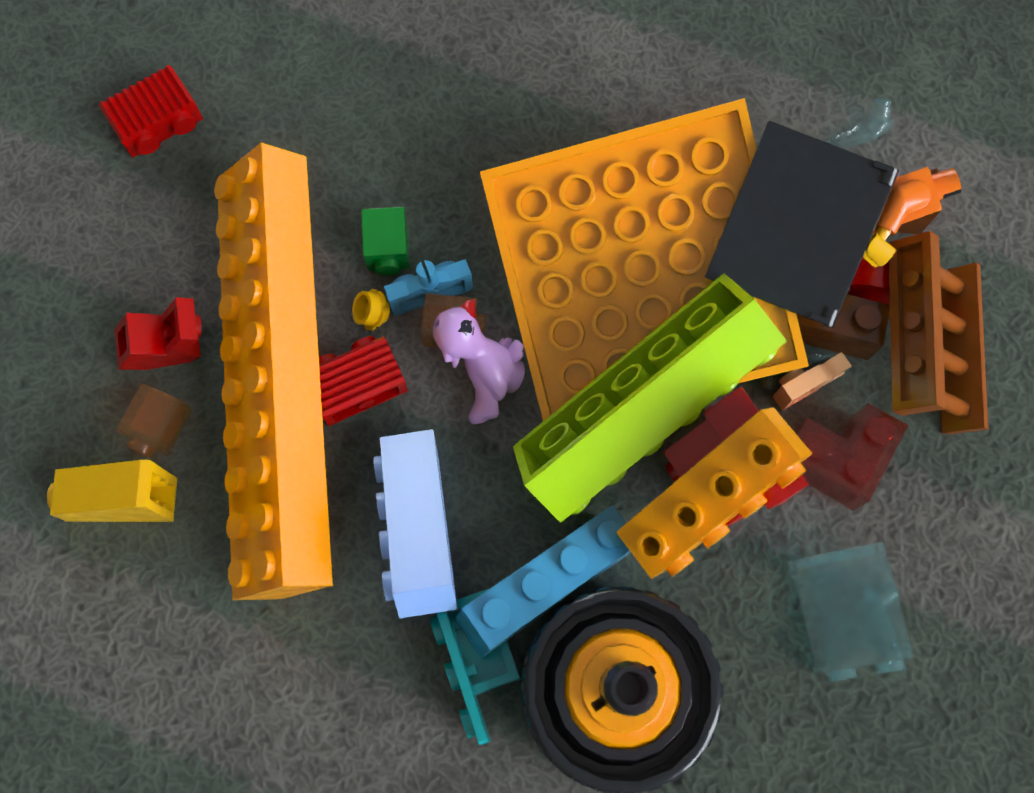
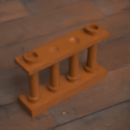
[888,231,989,434]

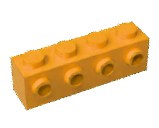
[616,407,813,579]

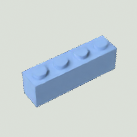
[373,429,457,618]

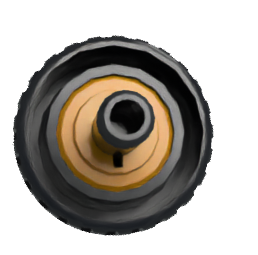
[521,586,723,793]

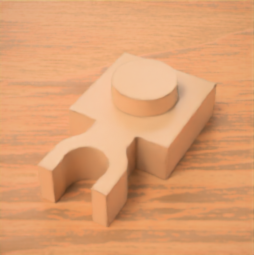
[773,352,852,411]

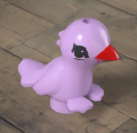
[433,299,525,424]

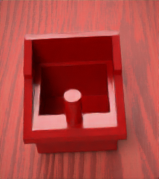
[663,387,809,527]

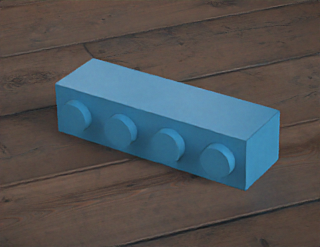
[455,505,630,659]

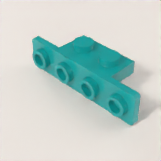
[430,588,520,745]

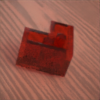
[794,403,909,511]

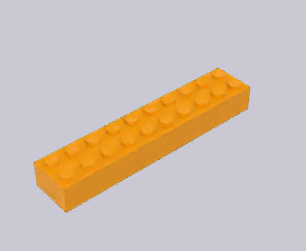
[214,142,333,600]

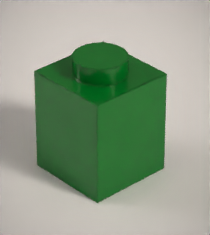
[362,206,410,276]

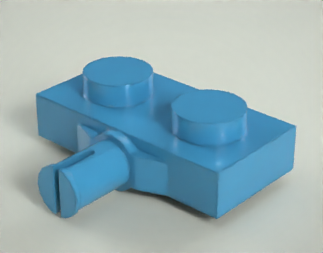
[384,259,473,316]

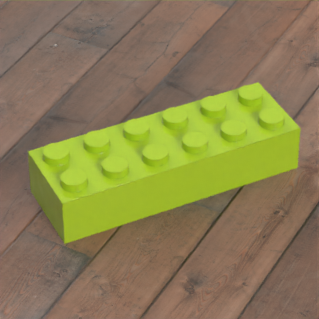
[513,273,787,523]

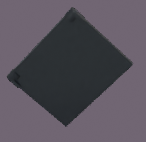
[704,120,900,328]

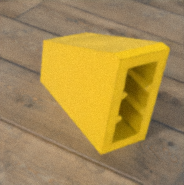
[47,460,177,522]

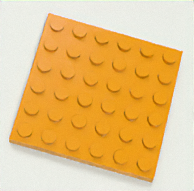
[480,98,809,421]

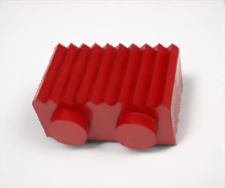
[99,65,204,158]
[319,336,408,426]

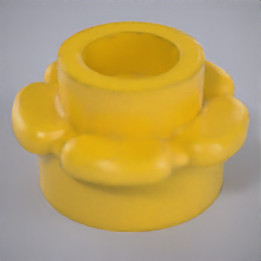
[352,289,390,331]

